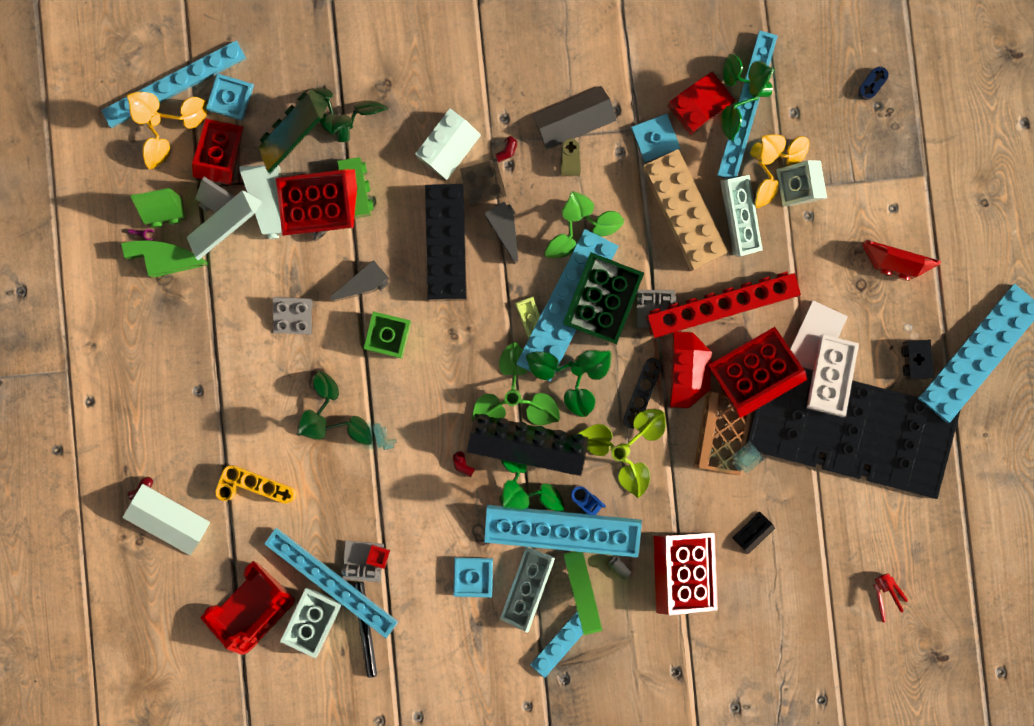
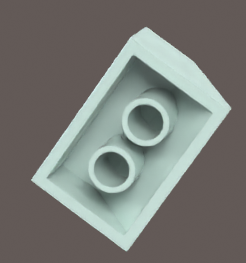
[415,109,481,180]
[280,588,342,658]

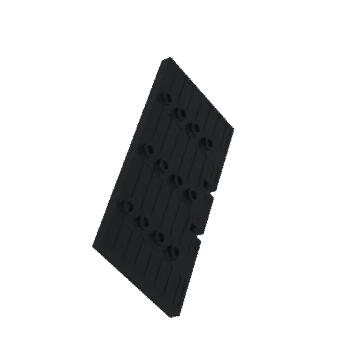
[745,368,961,499]

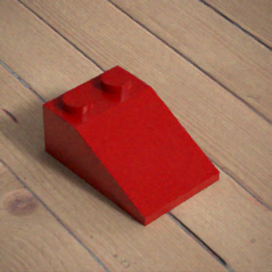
[668,71,736,136]
[192,119,244,185]

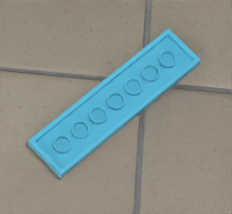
[516,229,619,382]
[918,284,1034,424]
[484,505,642,557]

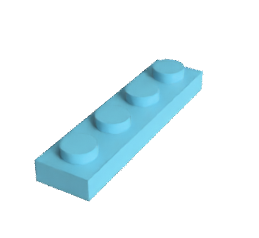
[530,611,583,678]

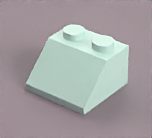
[776,160,827,207]

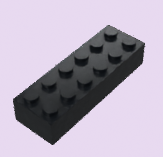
[425,184,467,302]
[467,414,588,476]

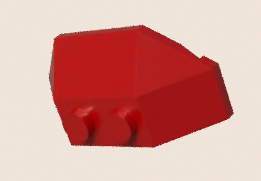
[862,240,941,281]
[670,331,712,408]

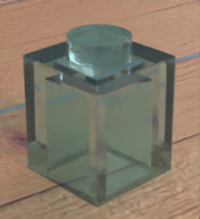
[732,441,764,474]

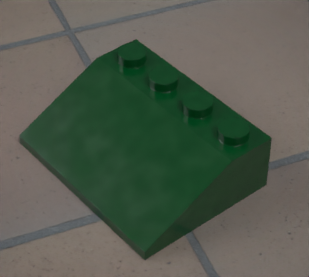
[258,89,328,174]
[563,252,644,346]

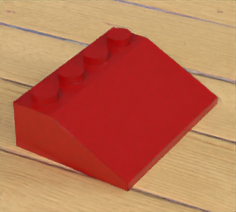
[276,169,357,236]
[708,327,807,418]
[653,533,717,615]

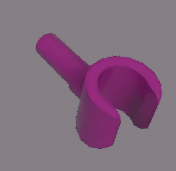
[128,229,155,241]

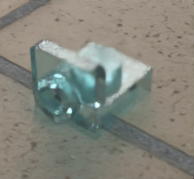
[373,423,398,450]

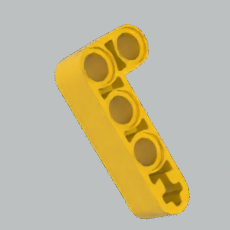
[215,465,297,504]

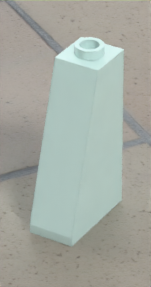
[239,165,282,239]

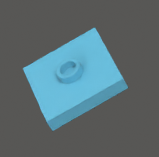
[206,73,254,121]
[631,114,681,163]
[453,557,493,597]

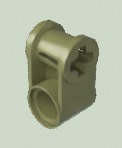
[560,139,581,176]

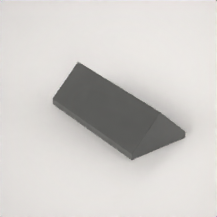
[532,86,616,150]

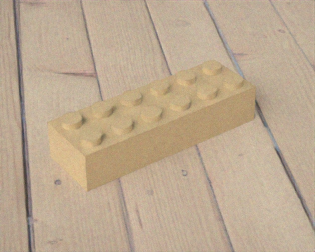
[642,149,729,271]

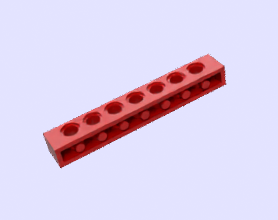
[646,271,801,339]

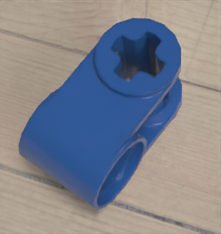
[570,485,606,515]

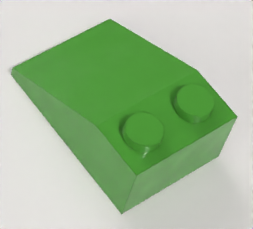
[131,188,186,228]

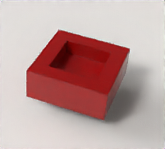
[366,544,391,569]

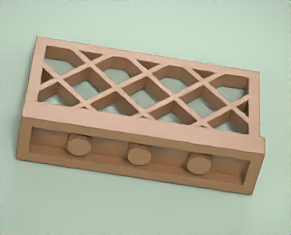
[693,392,751,475]

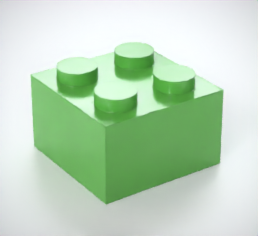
[364,311,412,359]

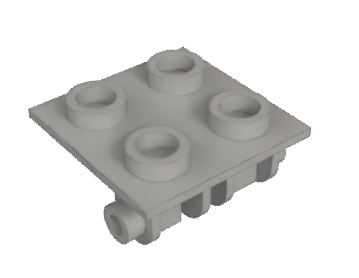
[637,290,676,328]
[273,297,313,335]
[342,541,384,582]

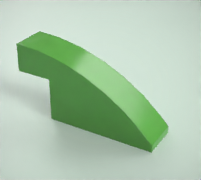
[121,241,208,278]
[564,551,603,635]

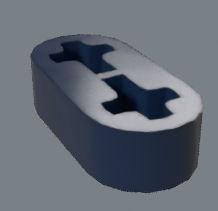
[858,66,889,100]

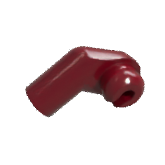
[495,136,517,163]
[453,451,475,477]
[127,477,153,500]

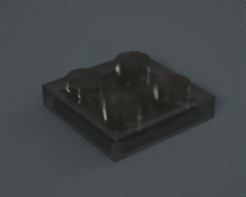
[460,159,506,206]

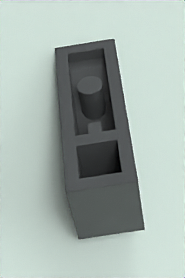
[485,202,518,264]
[330,260,390,302]

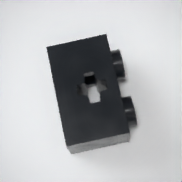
[901,339,934,380]

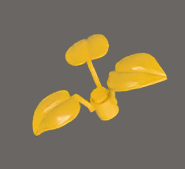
[127,92,207,169]
[750,134,809,208]

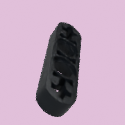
[623,358,661,429]

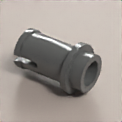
[607,556,632,580]

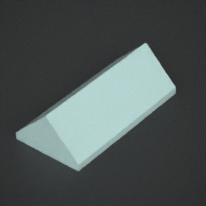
[720,175,762,257]
[187,190,262,260]
[122,484,210,555]
[500,547,555,632]

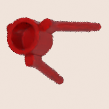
[873,573,908,622]

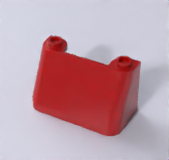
[200,561,295,655]

